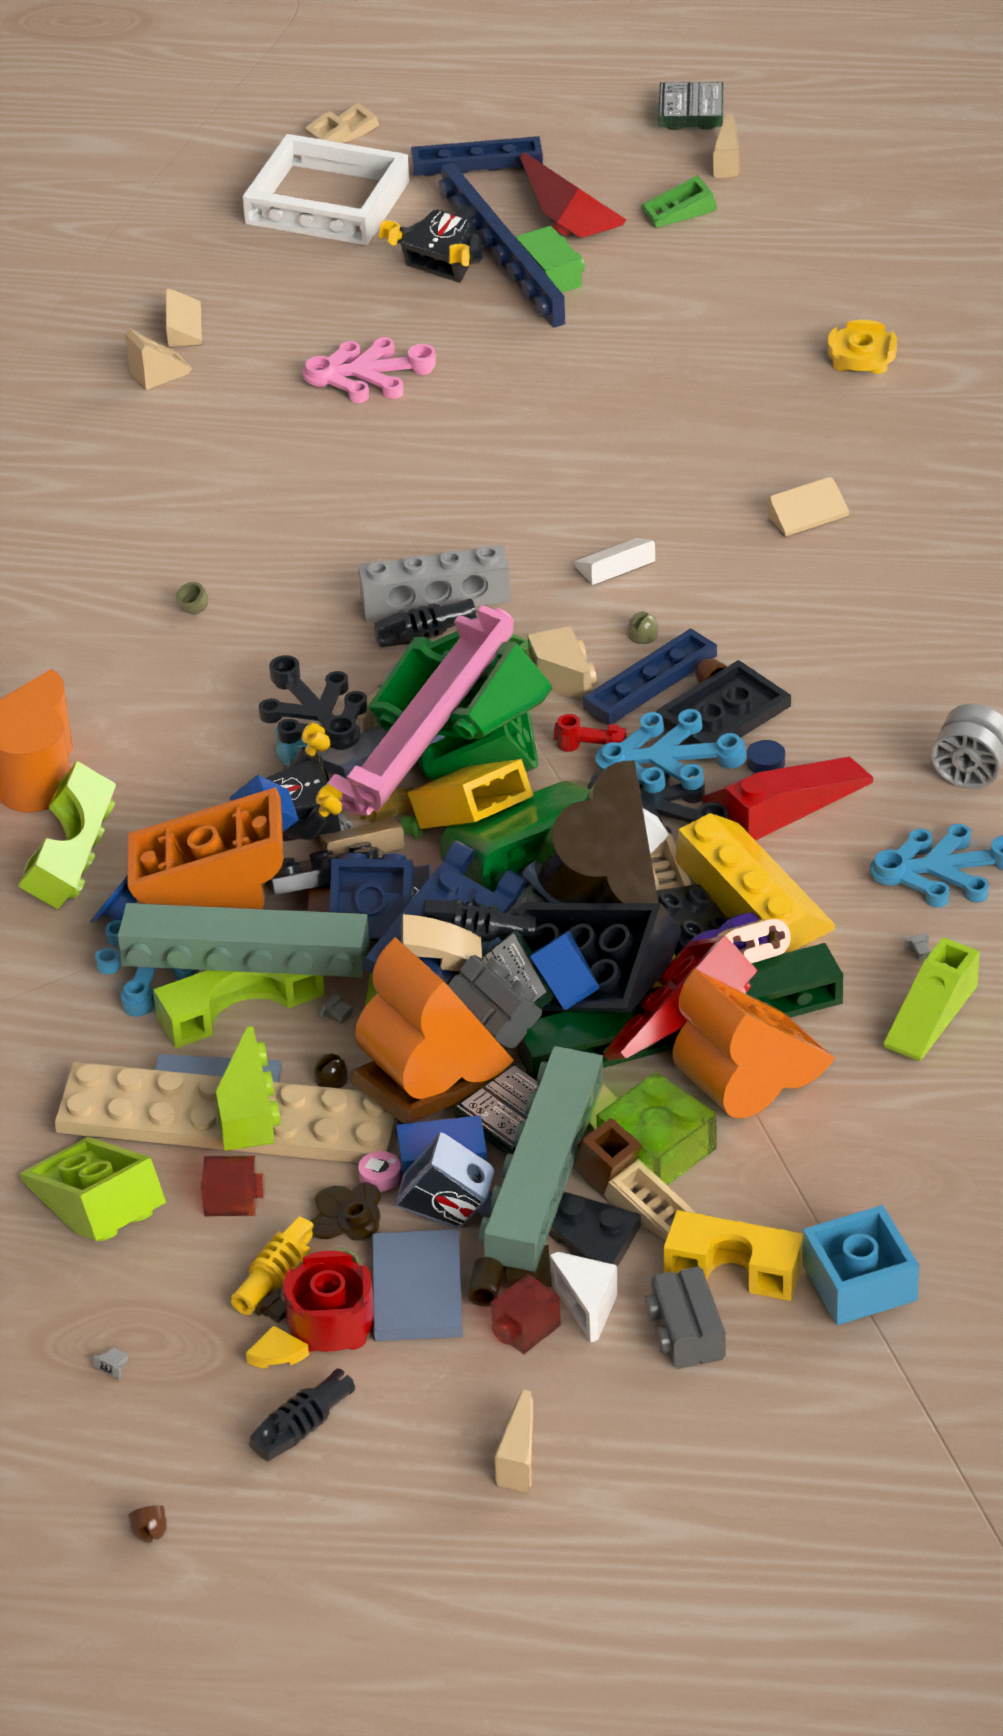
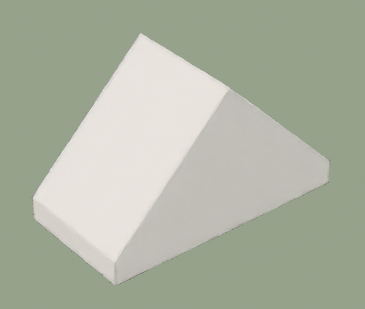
[550,1252,618,1343]

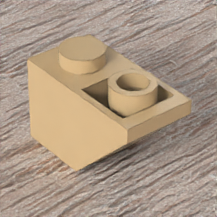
[527,626,597,701]

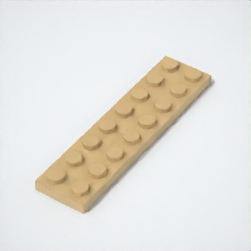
[55,1062,397,1164]

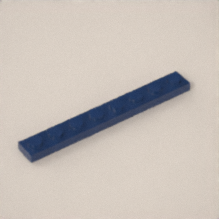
[438,162,565,328]

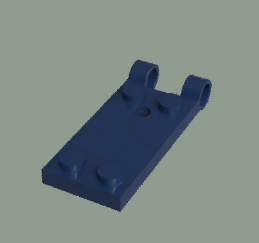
[362,840,527,985]

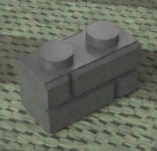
[448,955,542,1049]
[645,1266,726,1369]

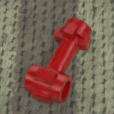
[554,714,627,752]

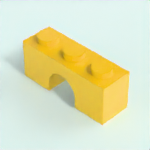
[664,1210,802,1301]

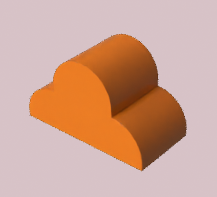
[0,669,73,812]
[128,787,283,909]
[355,937,514,1099]
[672,968,835,1119]

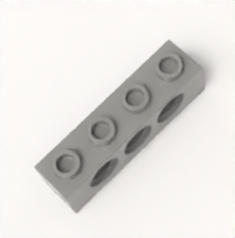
[358,545,511,622]

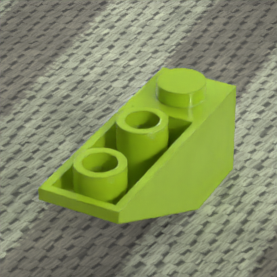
[884,937,980,1062]
[216,1026,281,1151]

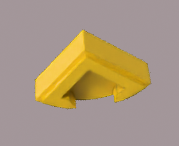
[246,1326,309,1368]

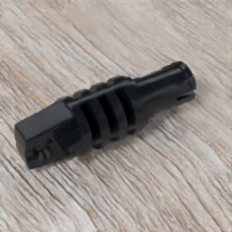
[374,598,477,647]
[421,900,536,943]
[249,1368,355,1462]

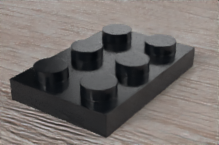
[656,660,791,745]
[264,842,386,895]

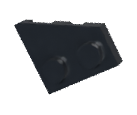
[549,1192,641,1267]

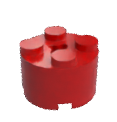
[283,1250,374,1352]

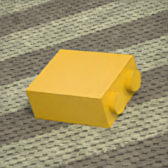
[408,759,534,829]

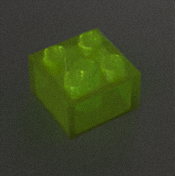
[596,1072,717,1186]

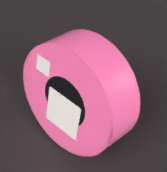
[358,1151,401,1191]

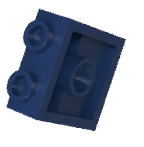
[329,853,415,942]

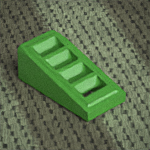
[641,175,717,228]

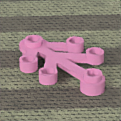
[303,337,436,403]

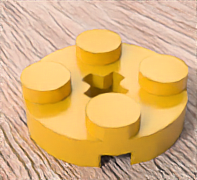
[828,319,897,374]

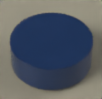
[747,740,785,773]

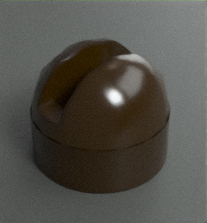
[314,1053,348,1088]

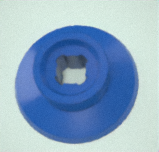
[90,875,138,923]

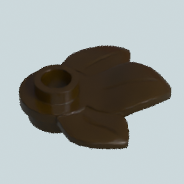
[310,1182,381,1240]

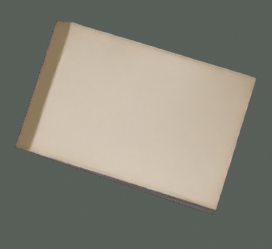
[125,329,192,390]

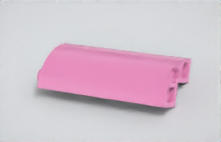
[326,605,514,815]

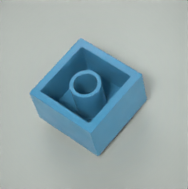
[802,1205,919,1325]

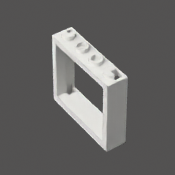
[243,134,409,245]

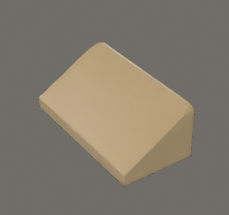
[165,289,202,347]
[768,476,849,537]
[319,819,405,855]

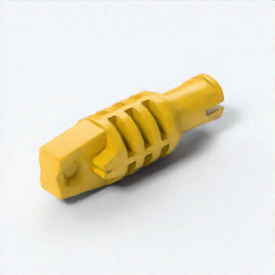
[231,1216,313,1315]

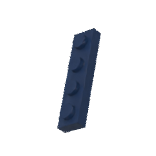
[411,136,543,176]
[583,628,717,725]

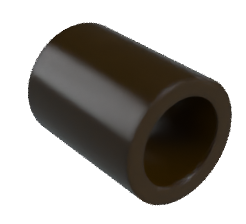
[468,1257,504,1307]

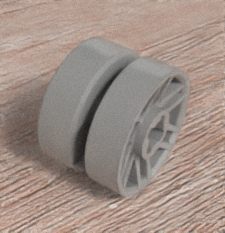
[931,704,1003,789]

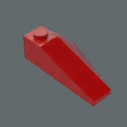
[520,152,627,238]
[702,756,873,841]
[603,935,758,1061]

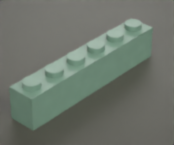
[118,903,370,977]
[479,1046,603,1272]

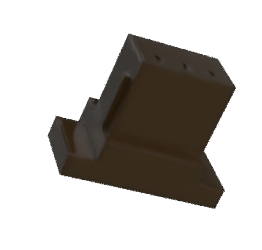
[256,1288,291,1323]

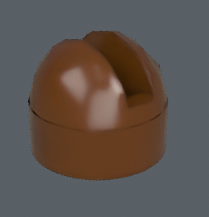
[695,658,727,684]
[128,1505,167,1543]

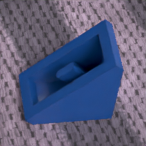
[530,931,600,1010]

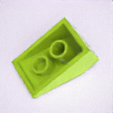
[19,1137,167,1241]

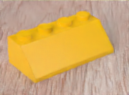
[675,813,835,954]

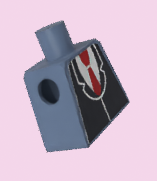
[395,1132,494,1228]

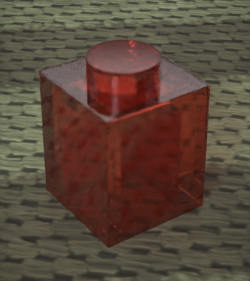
[201,1156,265,1217]
[491,1274,561,1355]

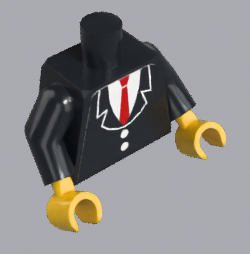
[378,205,482,283]
[266,722,342,841]

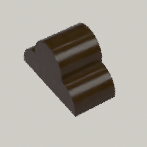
[535,760,658,903]

